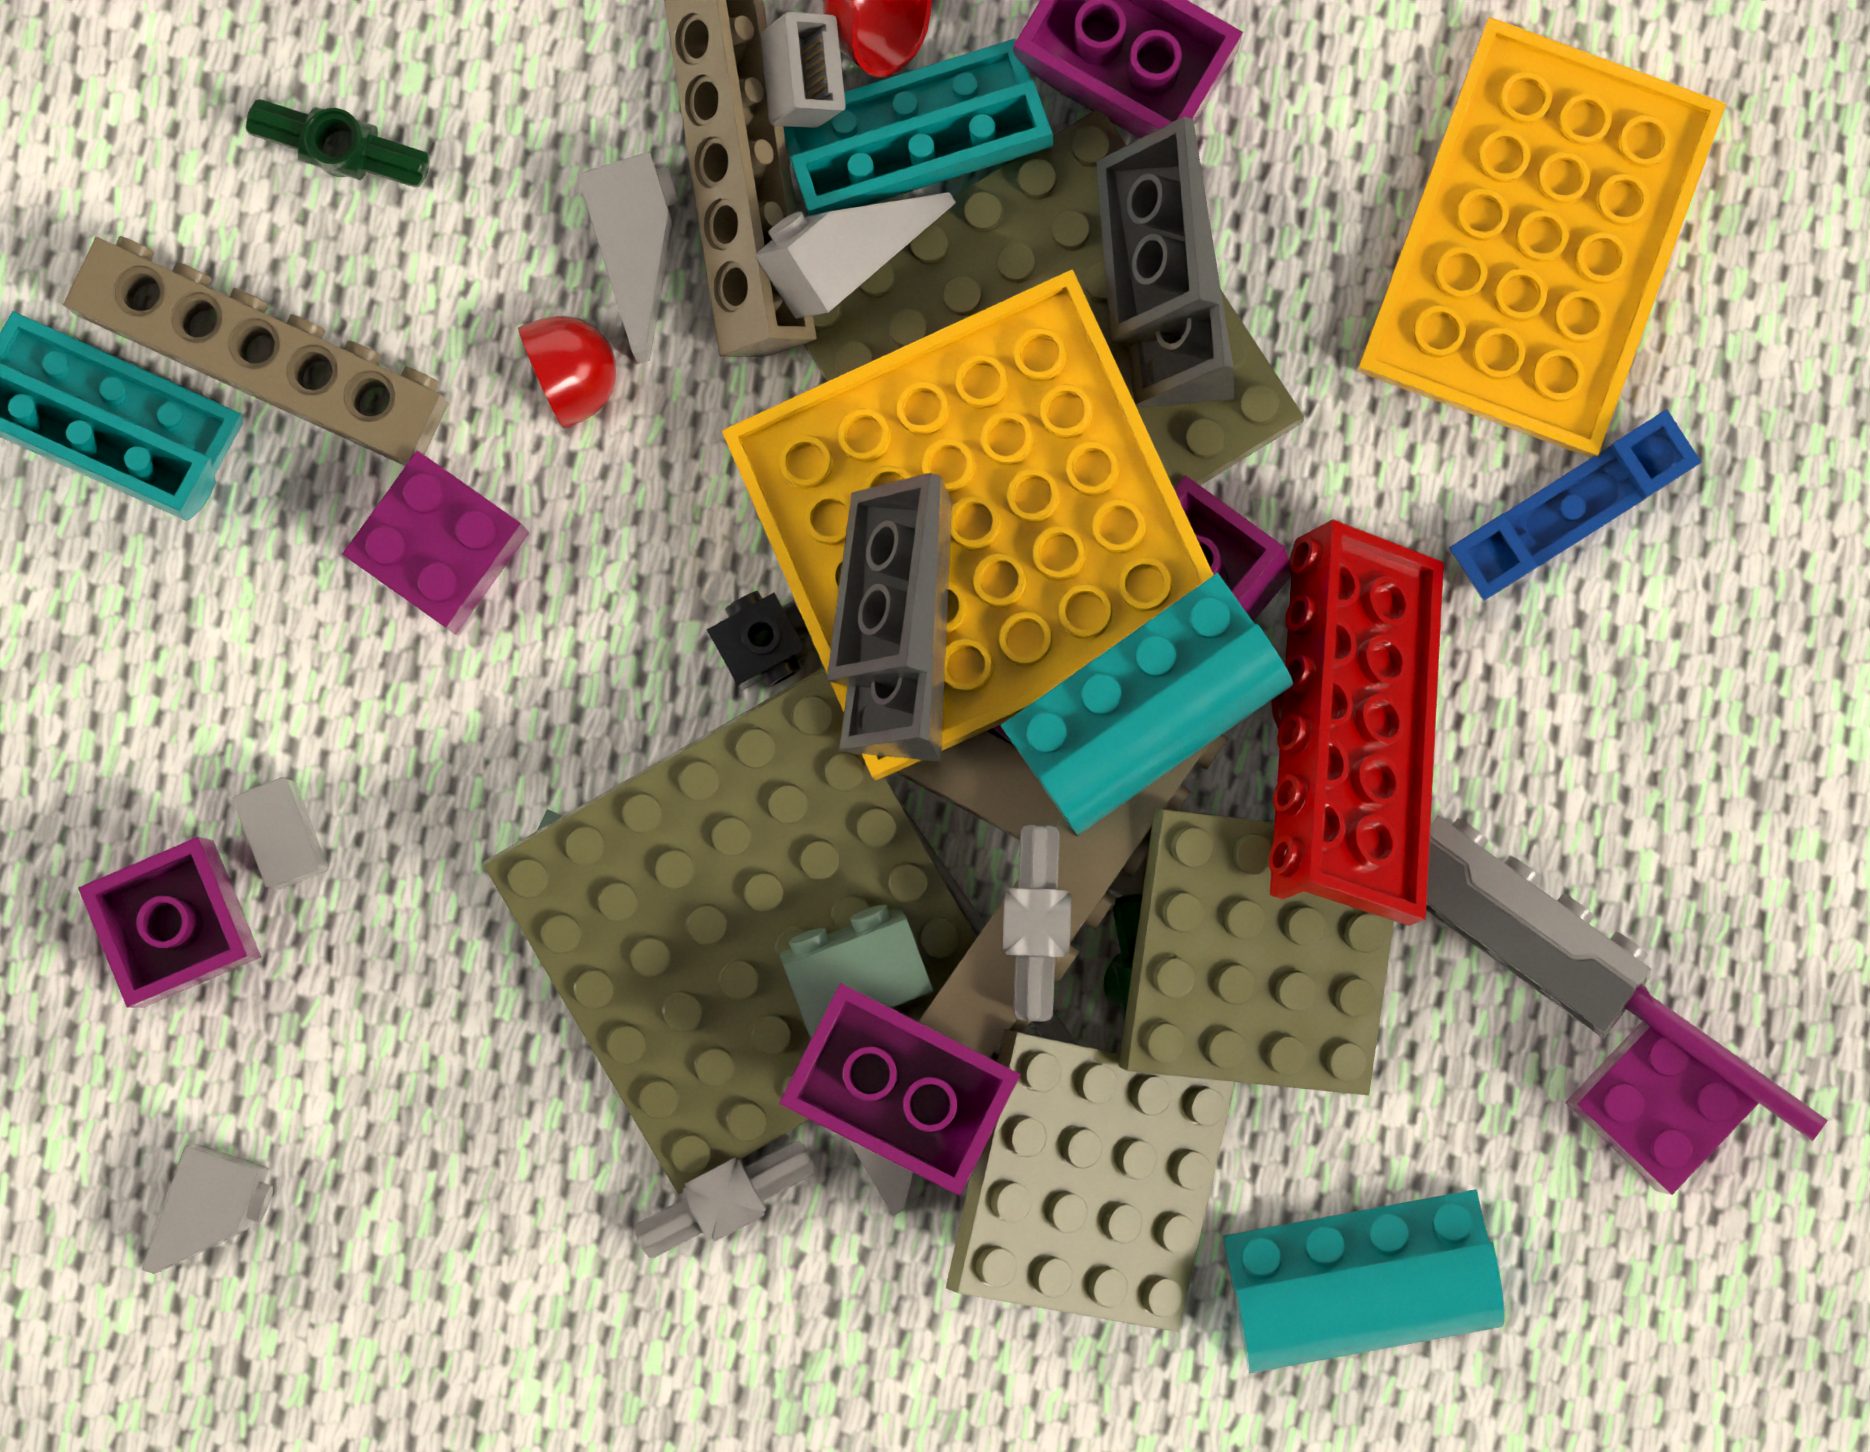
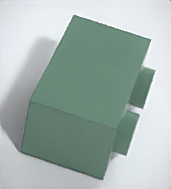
[779,905,933,1038]

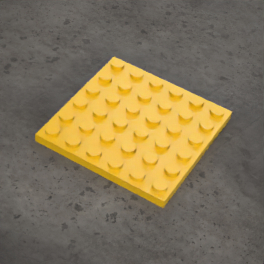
[721,269,1214,781]

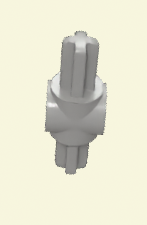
[1002,825,1071,1022]
[634,1141,815,1258]

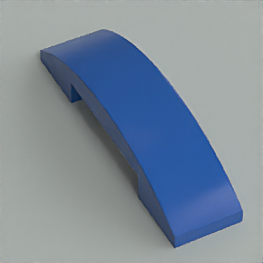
[1449,409,1702,601]

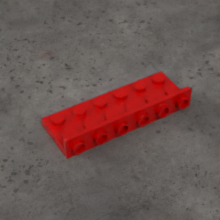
[1269,519,1444,926]

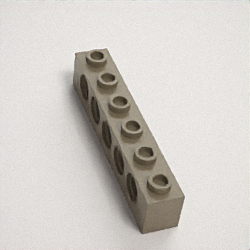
[664,0,817,357]
[63,236,449,466]

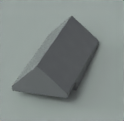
[1096,117,1234,407]
[827,473,952,762]

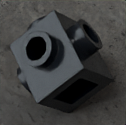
[707,591,810,691]

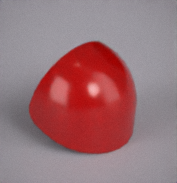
[823,0,932,77]
[518,316,616,428]

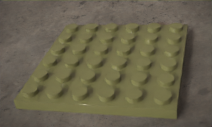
[804,110,1304,488]
[483,668,977,1195]

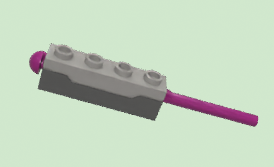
[1426,816,1828,1141]

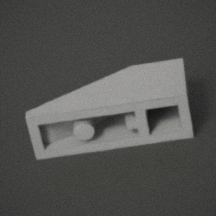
[577,151,679,364]
[754,192,956,319]

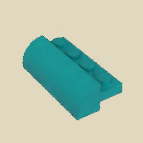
[783,38,1053,216]
[0,311,243,521]
[1001,573,1293,836]
[1223,1189,1505,1374]

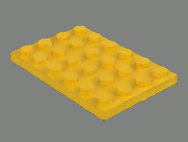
[1356,17,1727,458]

